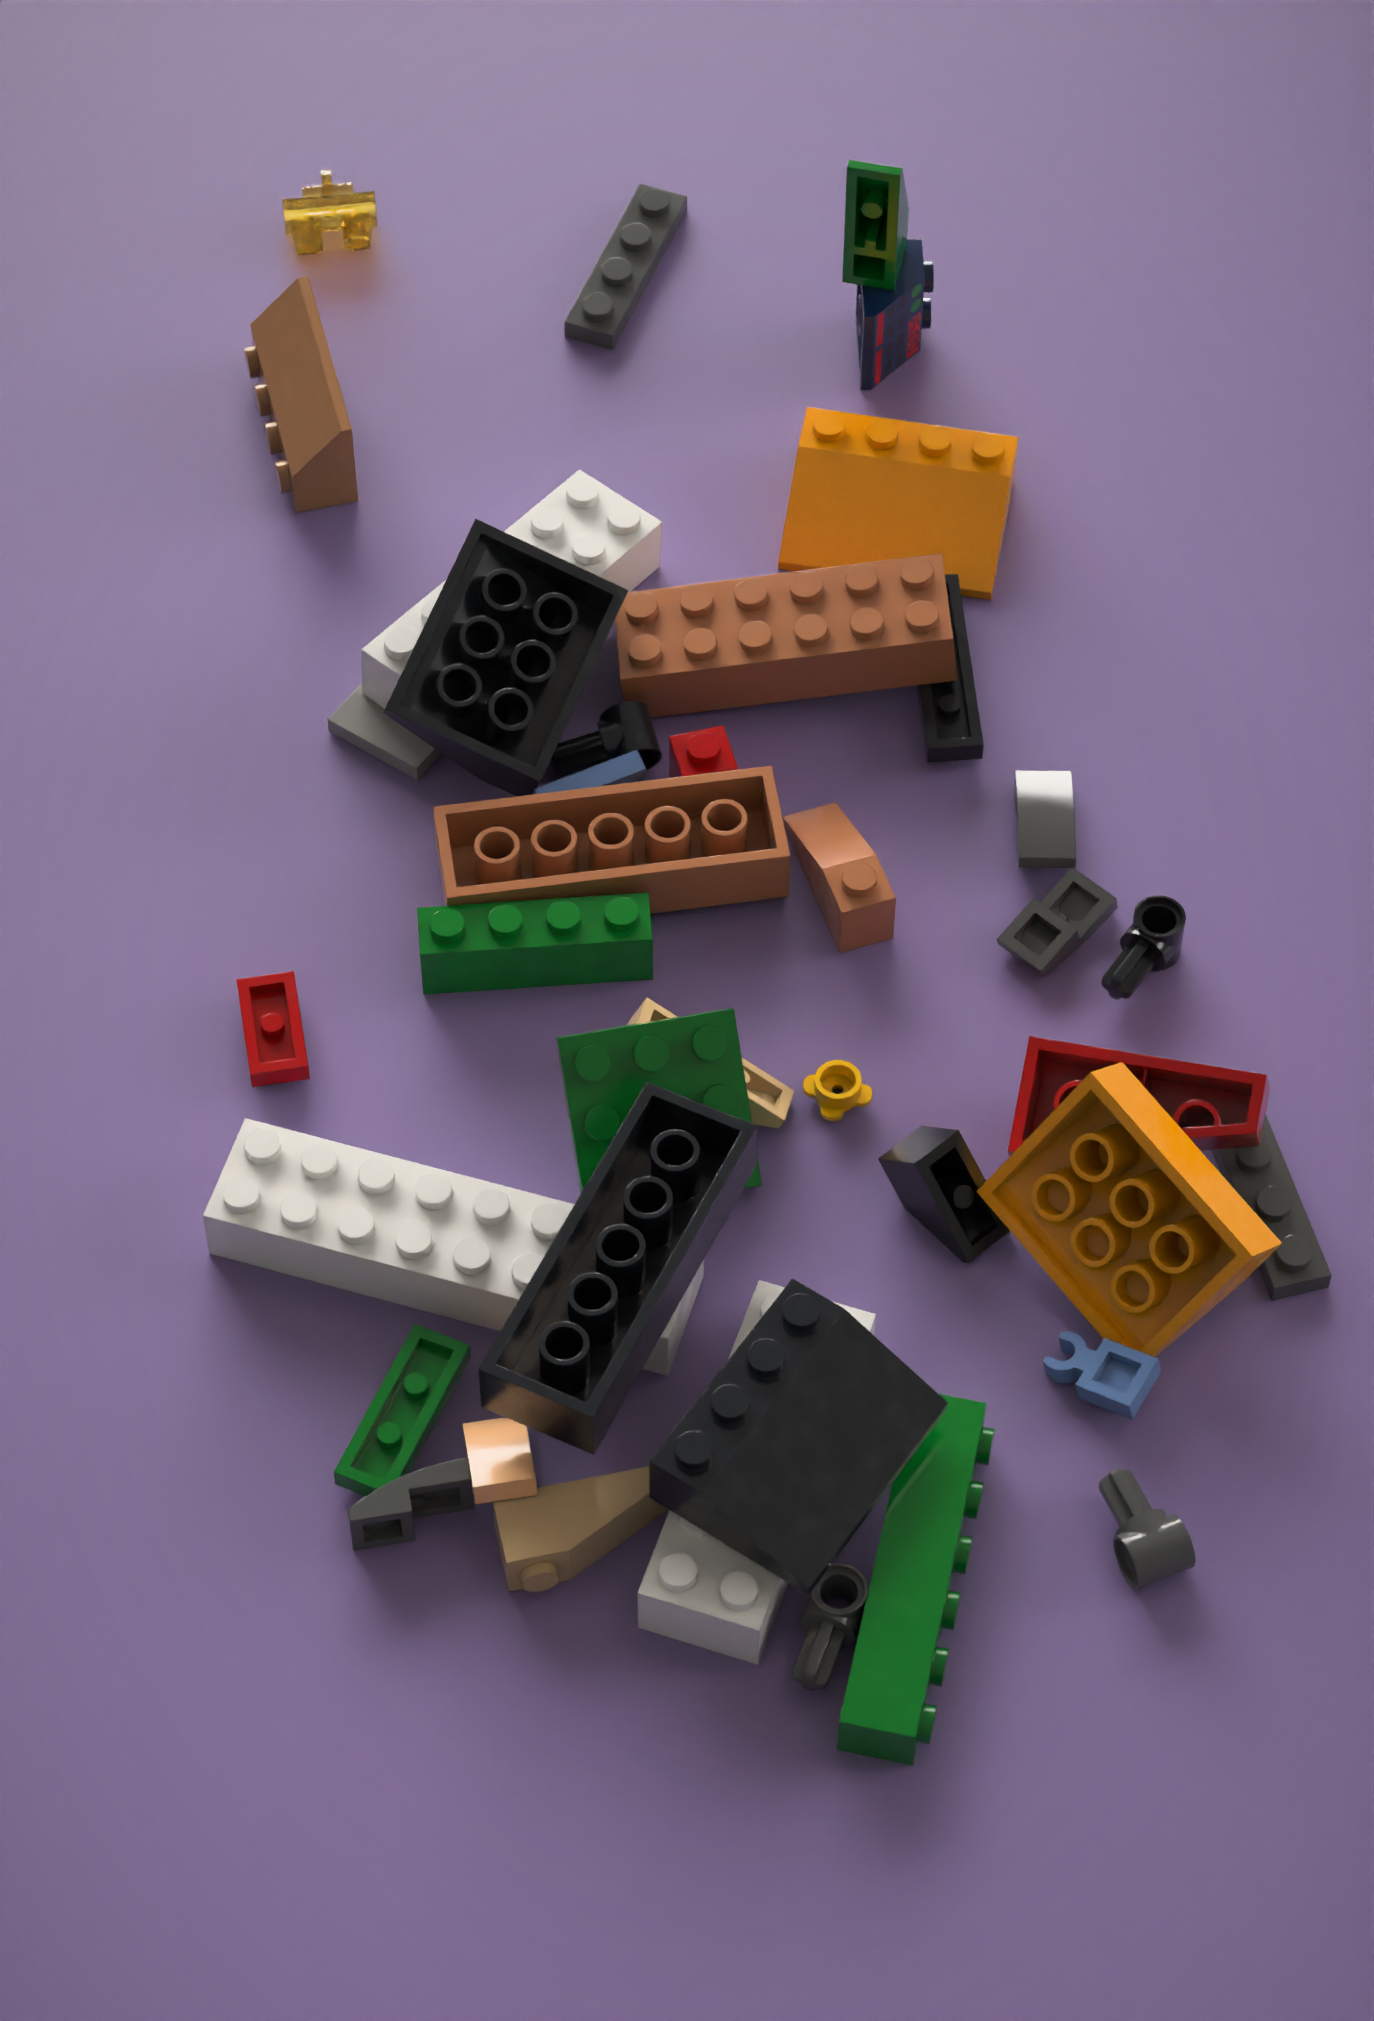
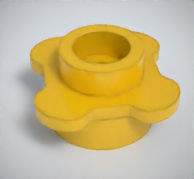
[803,1060,872,1121]

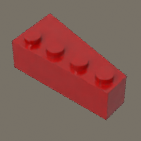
[1007,1036,1270,1156]

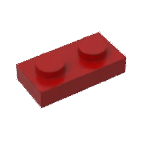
[236,971,310,1087]

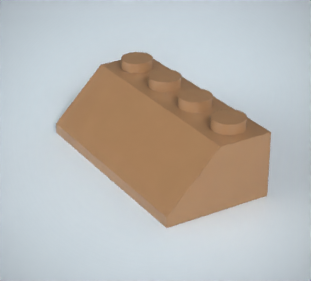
[244,276,358,513]

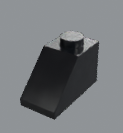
[878,1126,1010,1263]

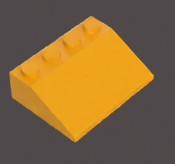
[778,407,1018,600]
[976,1062,1282,1357]

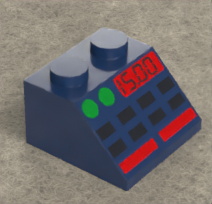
[855,239,934,390]

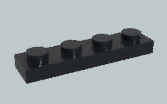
[916,574,984,762]

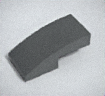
[1014,770,1076,868]
[997,867,1118,976]
[348,1457,474,1551]

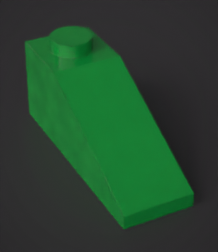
[842,159,909,291]

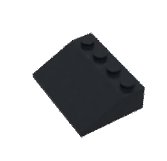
[384,519,628,796]
[649,1278,948,1595]

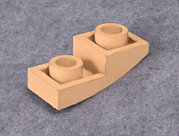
[462,1417,538,1504]

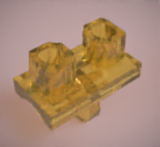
[282,169,377,255]

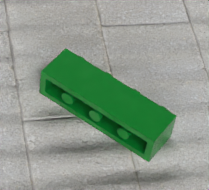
[417,892,653,995]

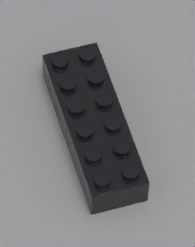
[478,1082,757,1455]

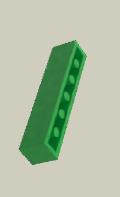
[837,1394,995,1765]

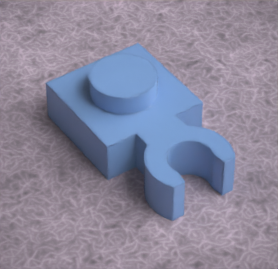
[1043,1331,1161,1420]

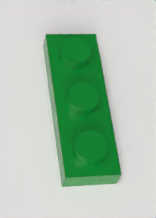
[334,1324,471,1496]

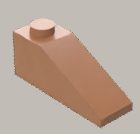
[782,802,896,953]

